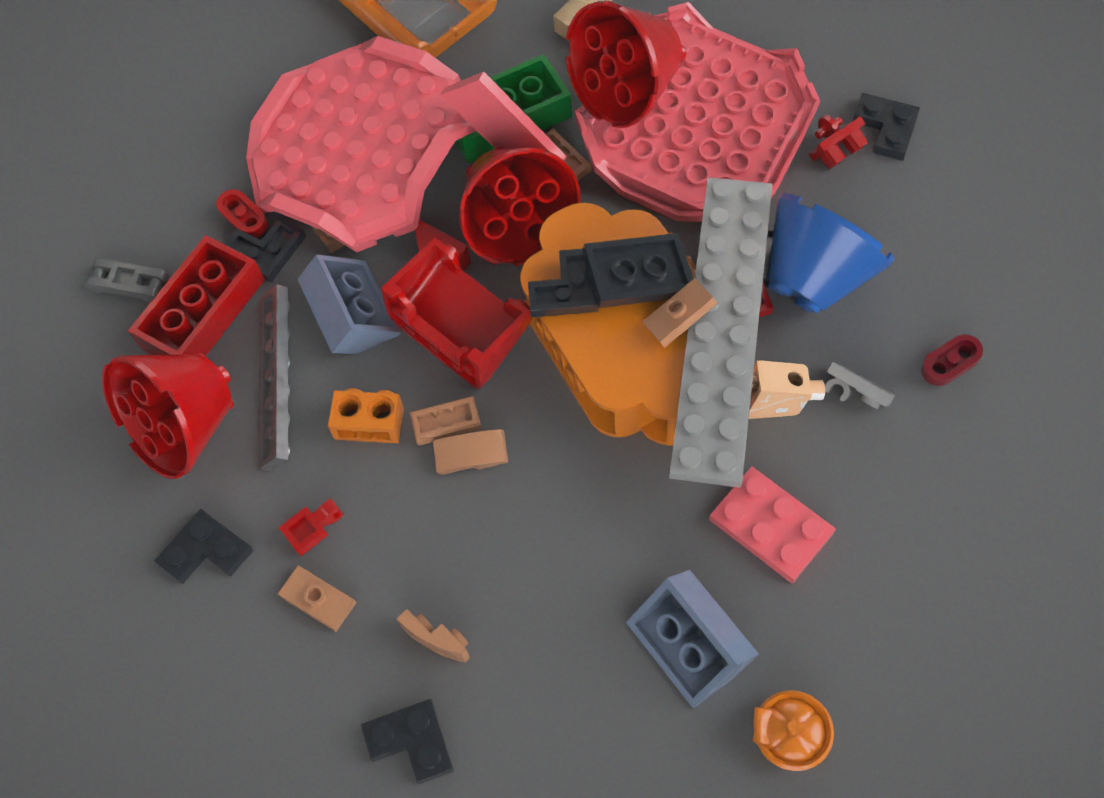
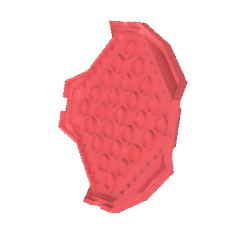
[575,2,820,222]
[246,36,476,253]

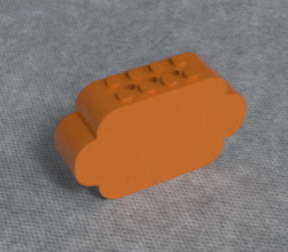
[520,203,696,446]

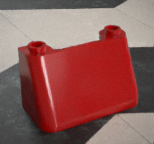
[381,237,532,389]

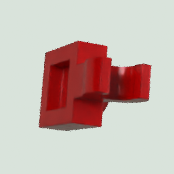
[278,499,344,556]

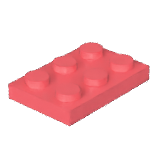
[709,466,836,584]

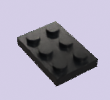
[582,233,694,308]

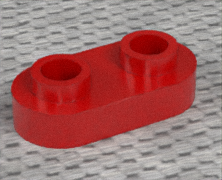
[216,189,268,238]

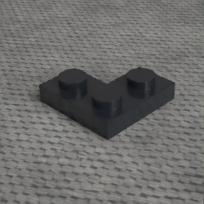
[853,93,920,161]
[224,218,306,282]
[528,249,598,318]
[154,509,254,584]
[361,699,454,784]

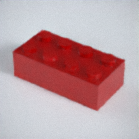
[128,235,265,357]

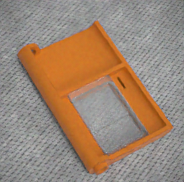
[338,0,497,58]

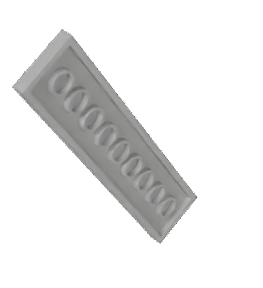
[669,177,773,488]

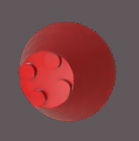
[565,1,686,128]
[459,147,581,266]
[102,352,234,479]

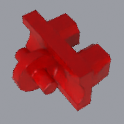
[808,115,868,169]

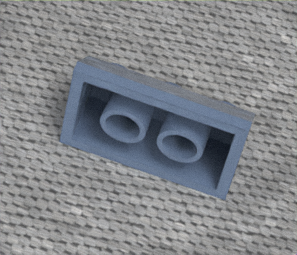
[297,255,401,354]
[626,570,759,708]

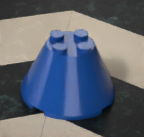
[767,193,895,313]

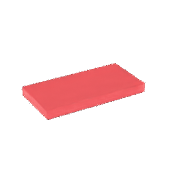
[441,72,566,160]

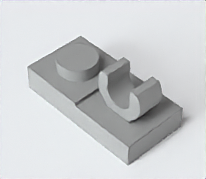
[825,362,895,409]

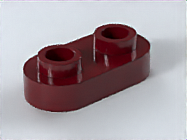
[921,334,983,386]

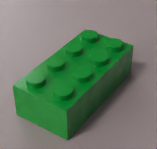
[454,54,572,164]

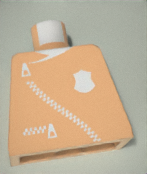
[749,361,825,419]

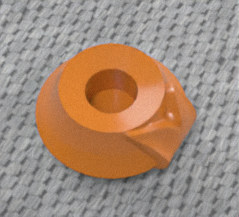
[752,690,834,771]

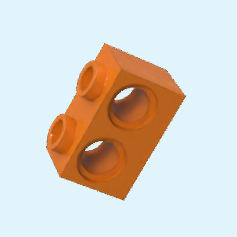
[328,388,404,444]

